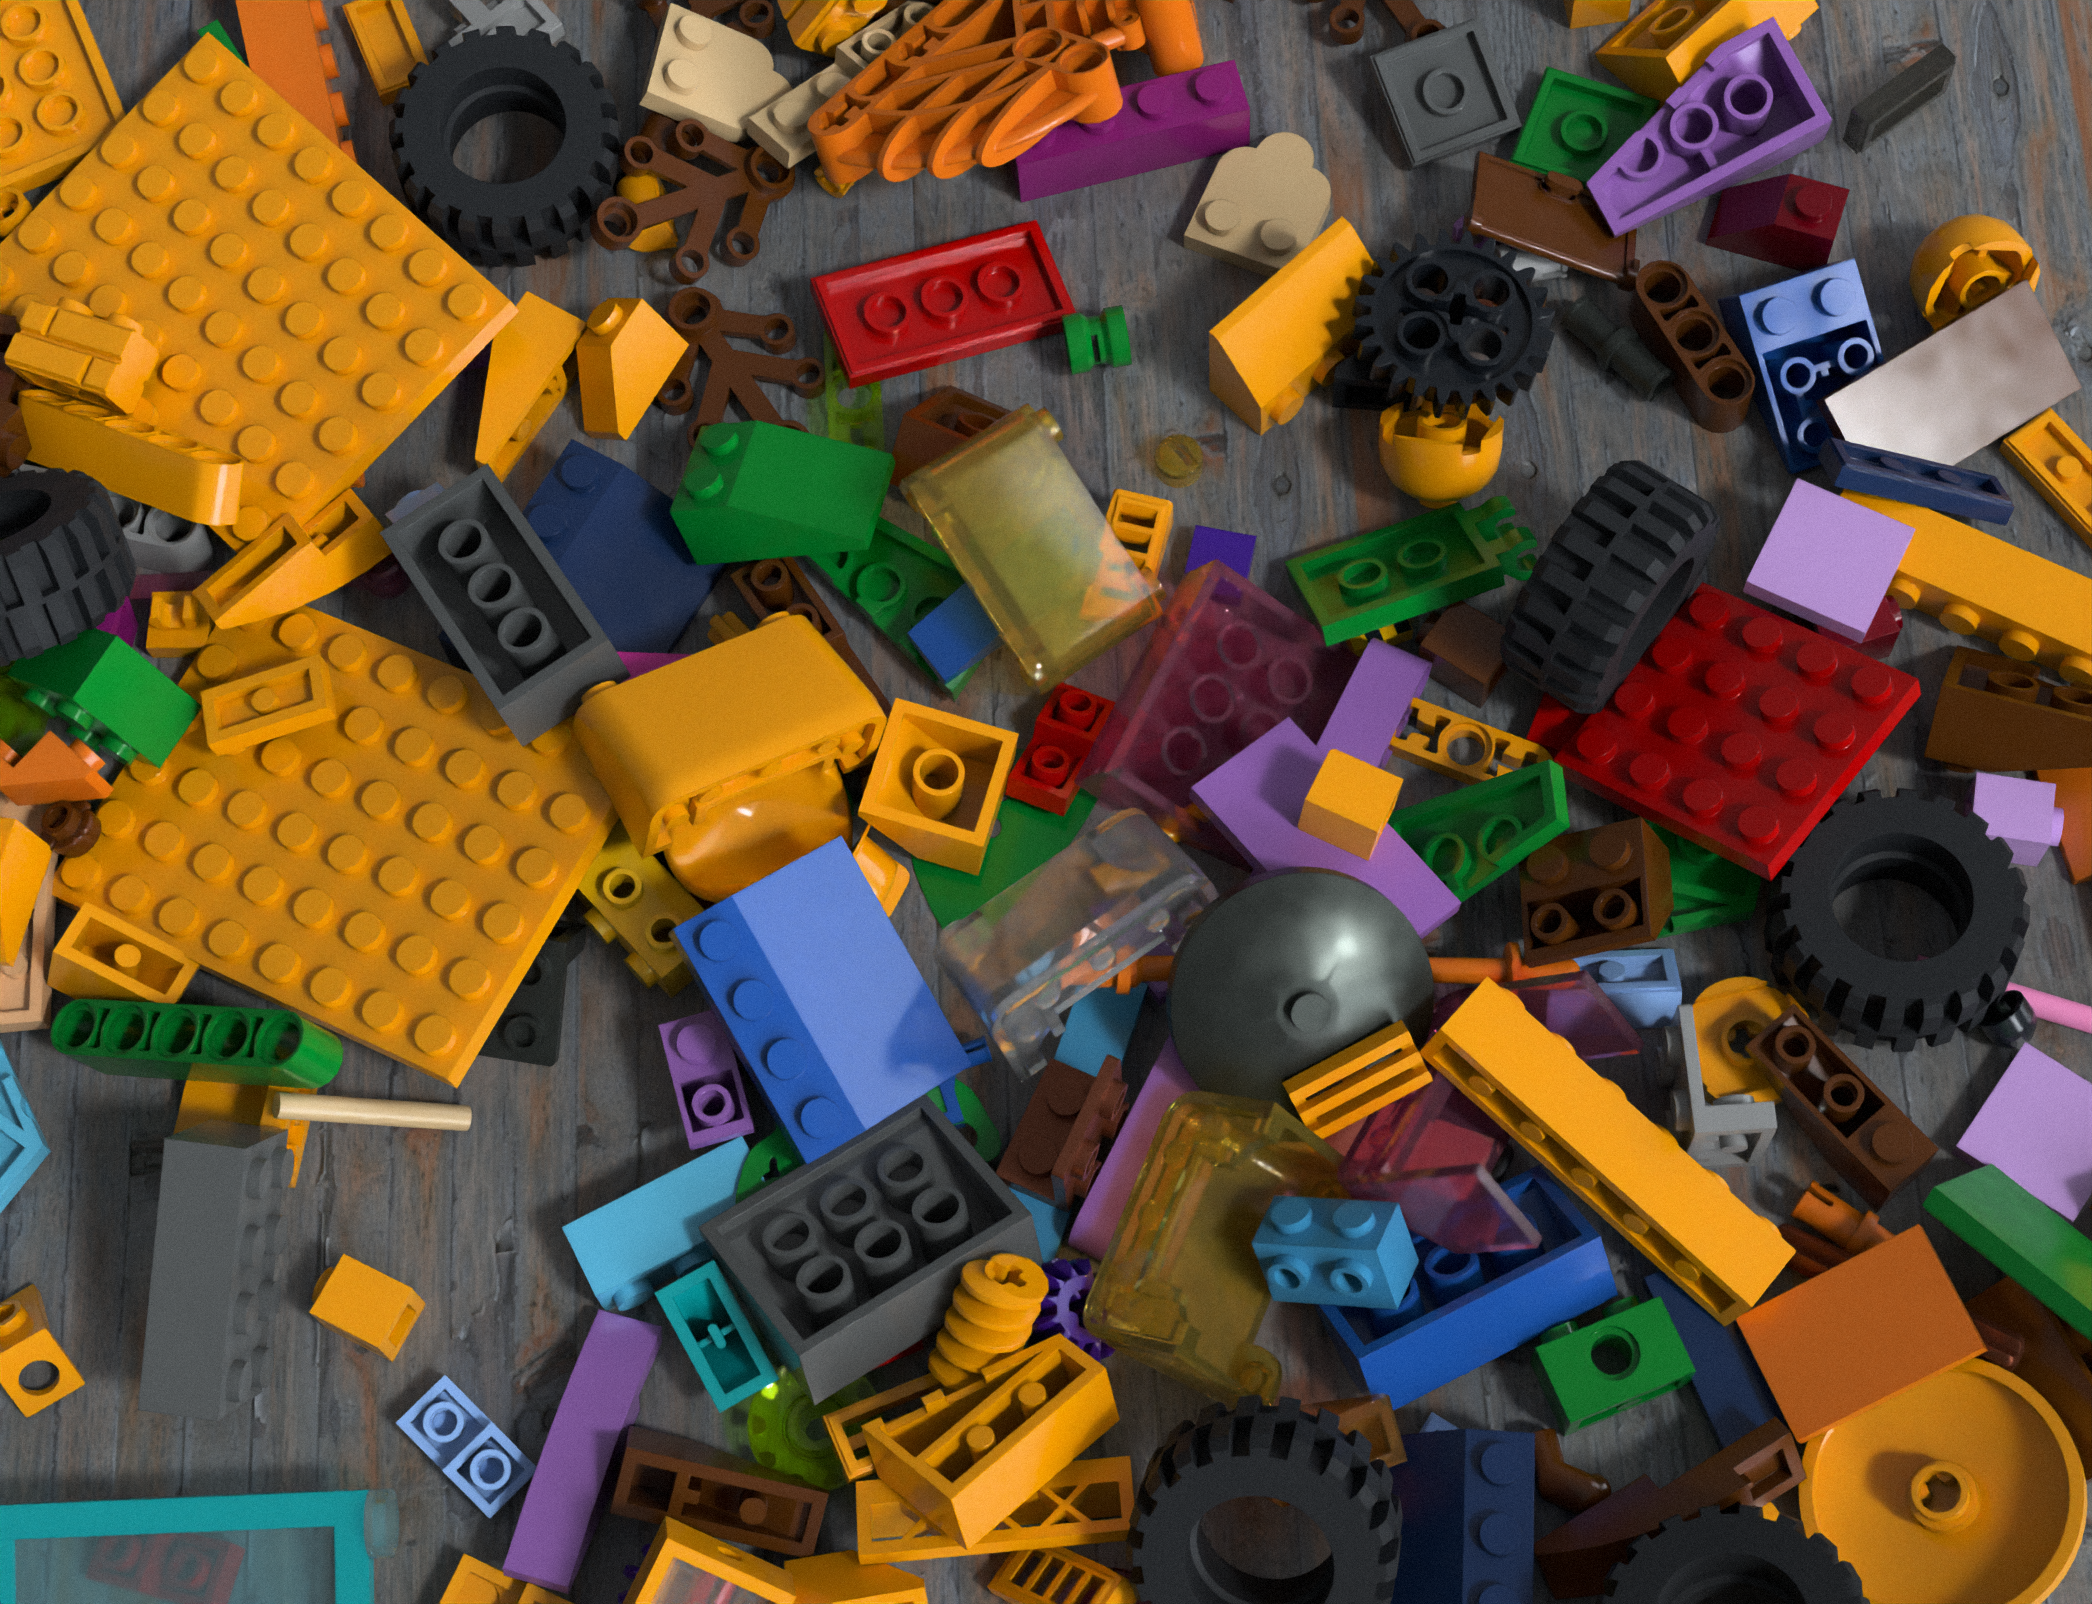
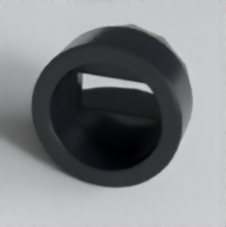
[1978,990,2037,1049]

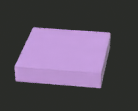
[1743,478,1916,643]
[1951,1042,2092,1225]

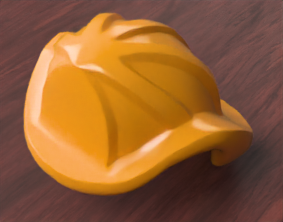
[663,761,853,903]

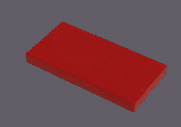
[810,220,1076,389]

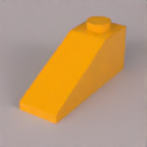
[475,291,588,483]

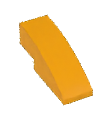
[192,487,392,630]

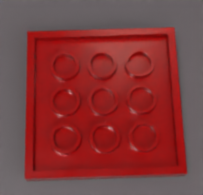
[1553,582,1921,881]

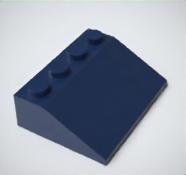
[438,439,730,674]

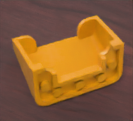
[573,611,887,859]

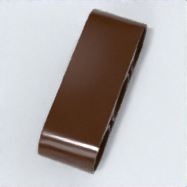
[1629,260,1755,433]

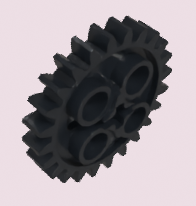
[1351,229,1555,420]

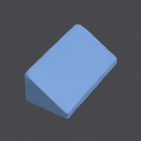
[1545,948,1682,1032]

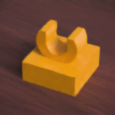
[146,591,216,658]

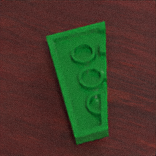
[801,516,984,702]

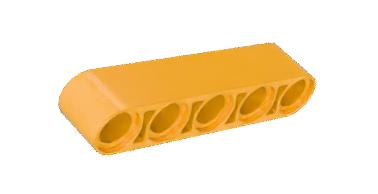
[17,389,245,526]

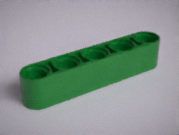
[50,999,343,1089]

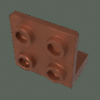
[996,1054,1129,1213]

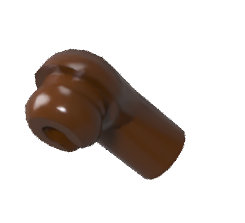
[1531,1428,1612,1515]

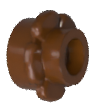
[40,800,102,858]

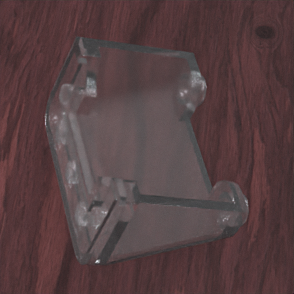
[933,808,1219,1083]

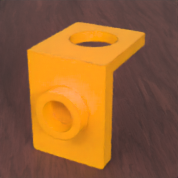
[0,1284,85,1418]

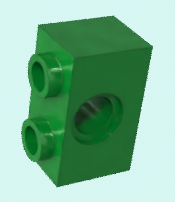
[1530,1295,1696,1437]

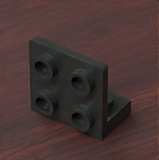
[478,920,587,1067]

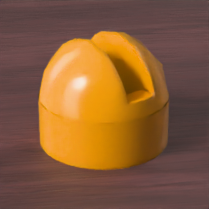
[0,187,33,239]

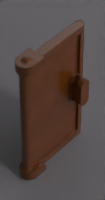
[1462,151,1640,293]

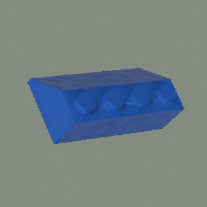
[1313,1165,1618,1418]

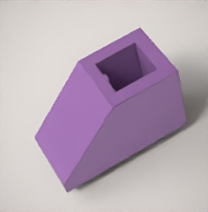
[658,1010,755,1150]

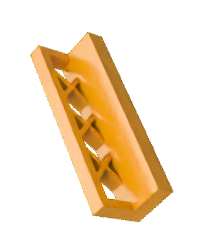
[855,1456,1135,1565]

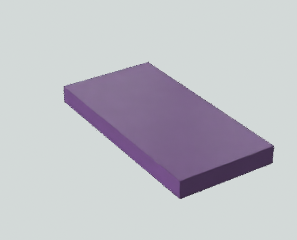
[1189,717,1461,939]

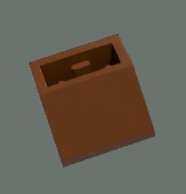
[1519,817,1674,968]

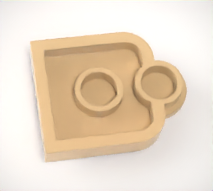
[639,3,793,142]
[1184,132,1331,278]

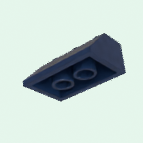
[1385,1429,1535,1604]

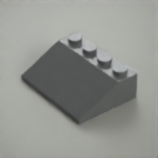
[698,1093,1043,1405]

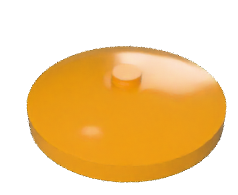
[1799,1358,2088,1604]

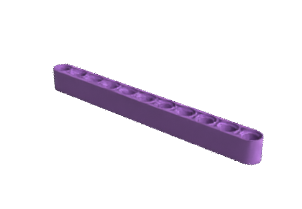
[1068,638,1432,1274]

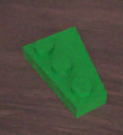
[1387,759,1570,903]

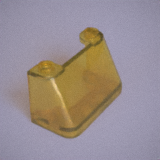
[898,403,1167,698]
[1083,1091,1364,1409]

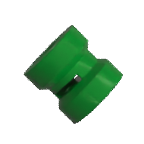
[1061,305,1132,375]

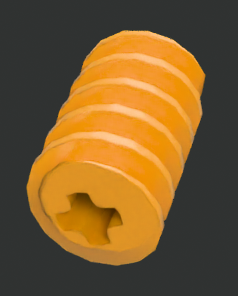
[928,1253,1049,1392]

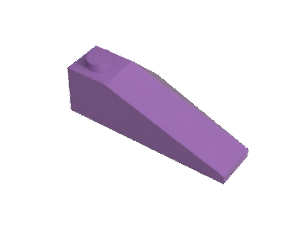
[1586,16,1832,238]

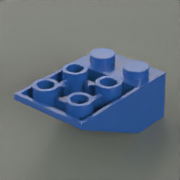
[1717,258,1884,474]

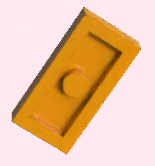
[200,653,337,756]

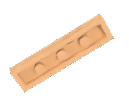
[0,791,58,1033]

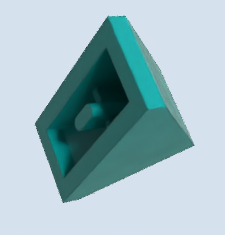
[654,1260,779,1413]

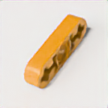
[1388,697,1554,785]

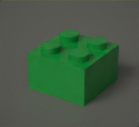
[7,628,202,768]

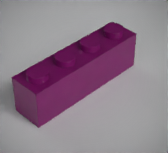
[1009,60,1250,203]

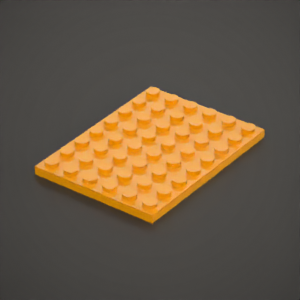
[0,32,519,554]
[52,605,620,1089]

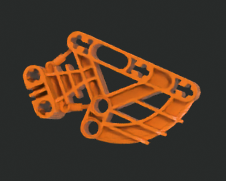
[807,0,1204,184]

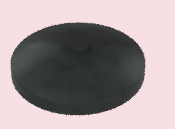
[1166,866,1434,1133]

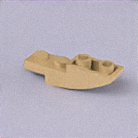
[747,0,936,169]

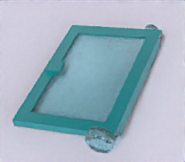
[0,1488,399,1604]

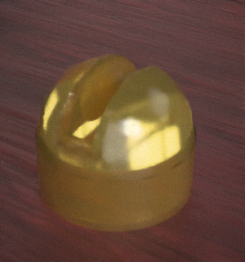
[1154,434,1204,488]

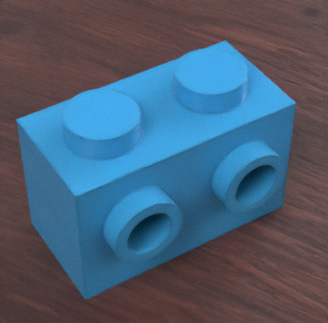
[1251,1195,1419,1310]

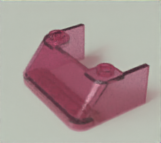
[1337,970,1645,1254]

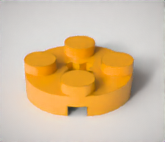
[1692,976,1810,1105]

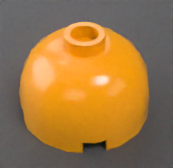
[1909,213,2040,330]
[1378,400,1504,509]

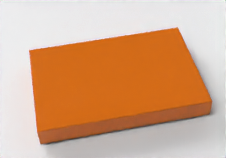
[1736,1224,1988,1444]

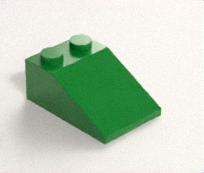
[670,420,896,566]

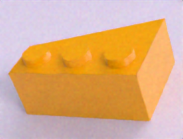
[861,1333,1120,1551]

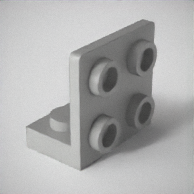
[1654,1004,1778,1169]

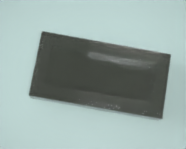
[1843,43,1957,154]

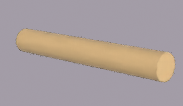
[272,1092,472,1131]

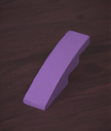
[503,1309,662,1594]

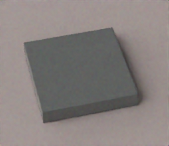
[1366,16,1522,171]

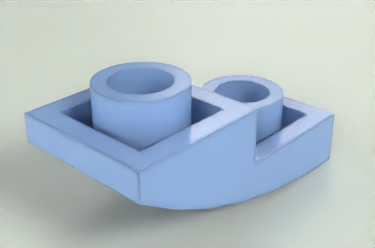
[396,1375,536,1519]

